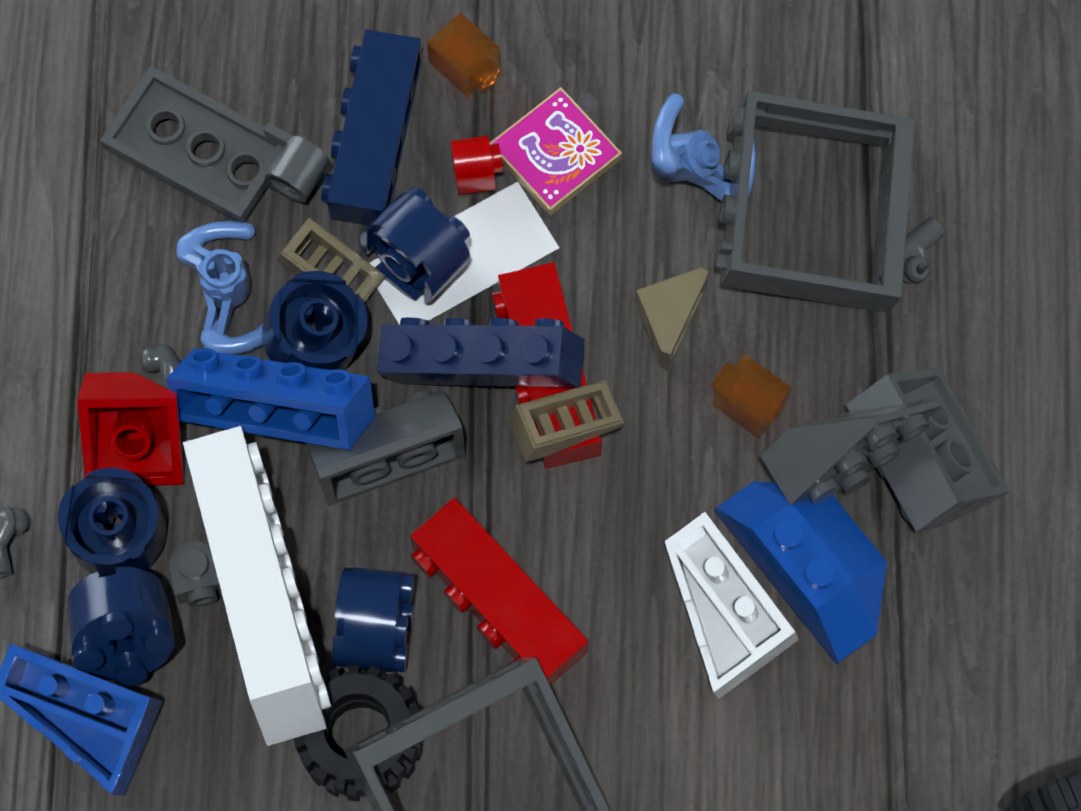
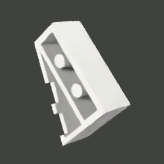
[665,512,799,699]

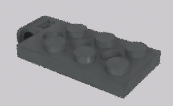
[100,65,330,223]

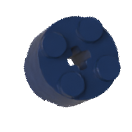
[360,187,470,303]
[262,271,368,370]
[58,468,166,577]
[67,567,175,687]
[332,567,414,673]

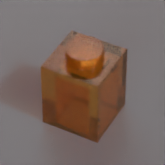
[427,12,501,98]
[712,354,792,439]

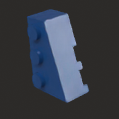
[0,644,163,796]

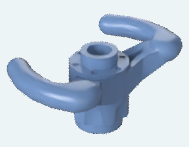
[651,93,756,201]
[176,220,263,355]

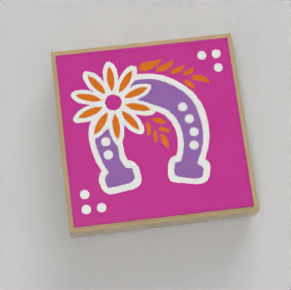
[490,87,622,216]

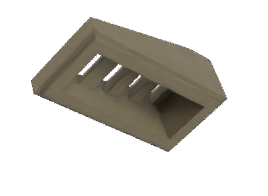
[277,218,385,303]
[509,380,624,462]

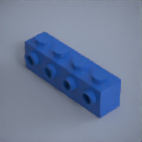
[166,348,375,450]

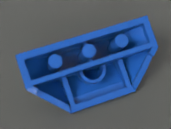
[714,481,887,665]

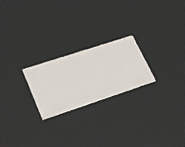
[369,182,559,325]

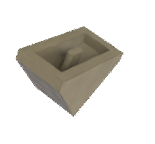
[635,268,709,370]

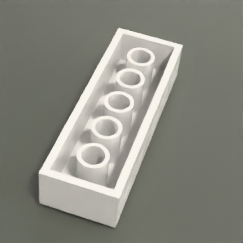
[183,426,331,746]

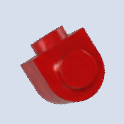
[450,135,503,195]

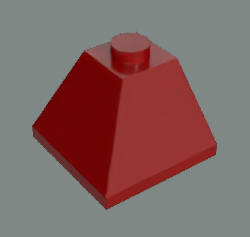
[77,372,184,485]

